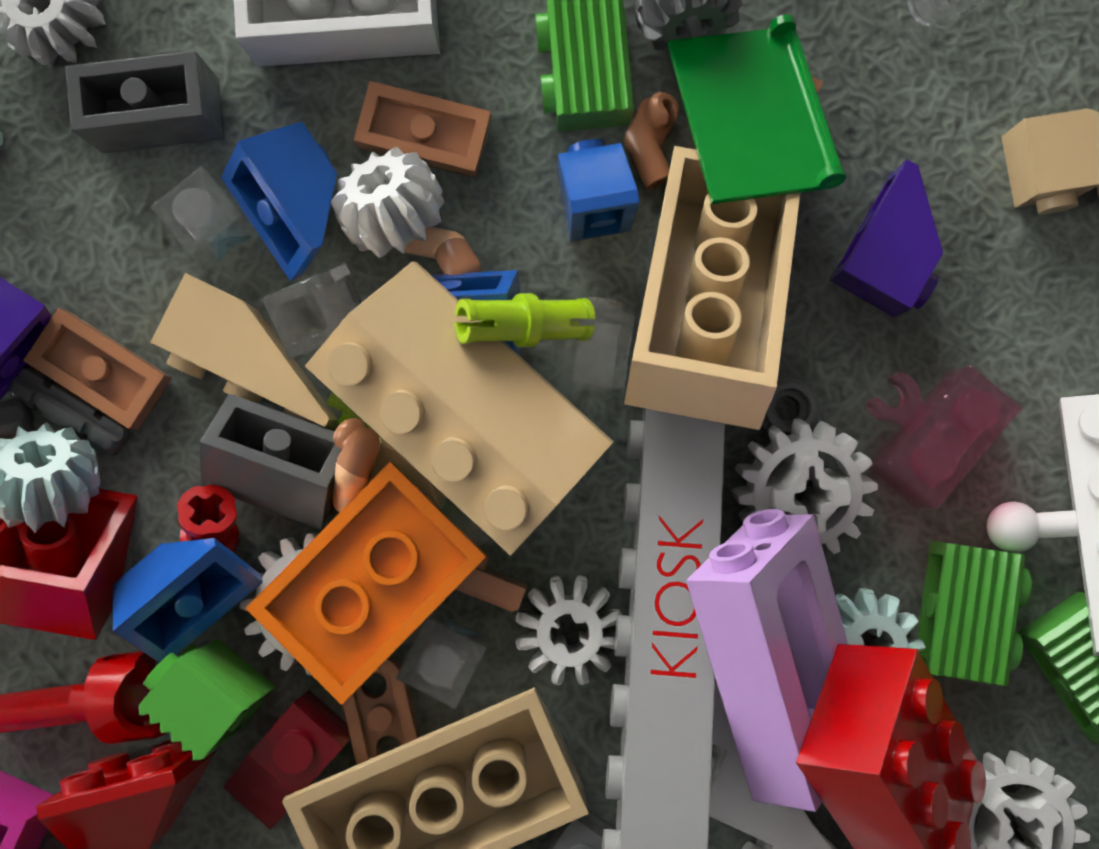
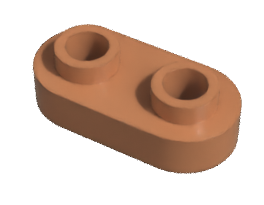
[342,656,421,765]

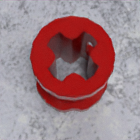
[177,484,239,553]

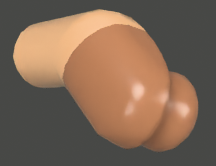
[405,227,481,275]
[332,418,381,512]

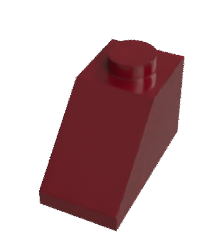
[223,690,350,830]

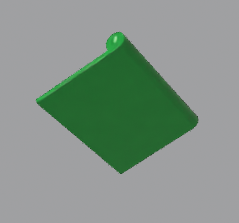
[667,14,846,204]

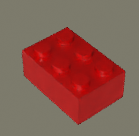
[796,644,986,849]

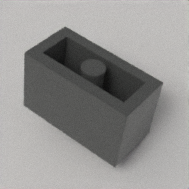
[65,51,225,153]
[199,393,342,530]

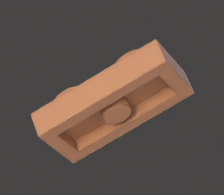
[353,81,492,178]
[23,307,172,430]

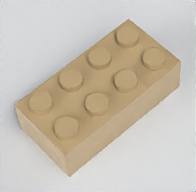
[624,146,800,430]

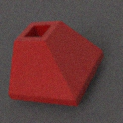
[36,739,216,849]

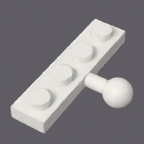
[986,394,1099,656]

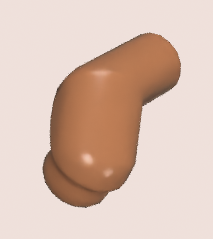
[624,92,680,190]

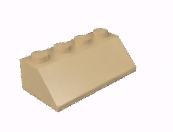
[305,261,614,556]
[282,687,589,849]

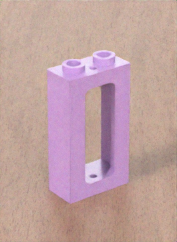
[686,509,848,812]

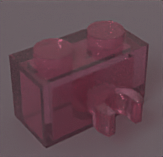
[865,365,1022,509]

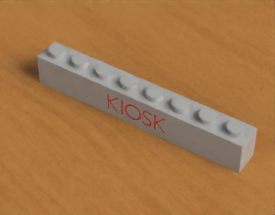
[602,408,725,849]

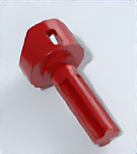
[0,650,165,744]

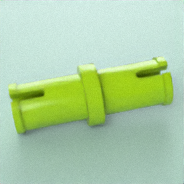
[454,293,595,347]

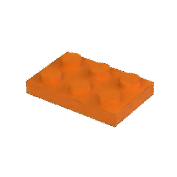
[246,462,488,705]

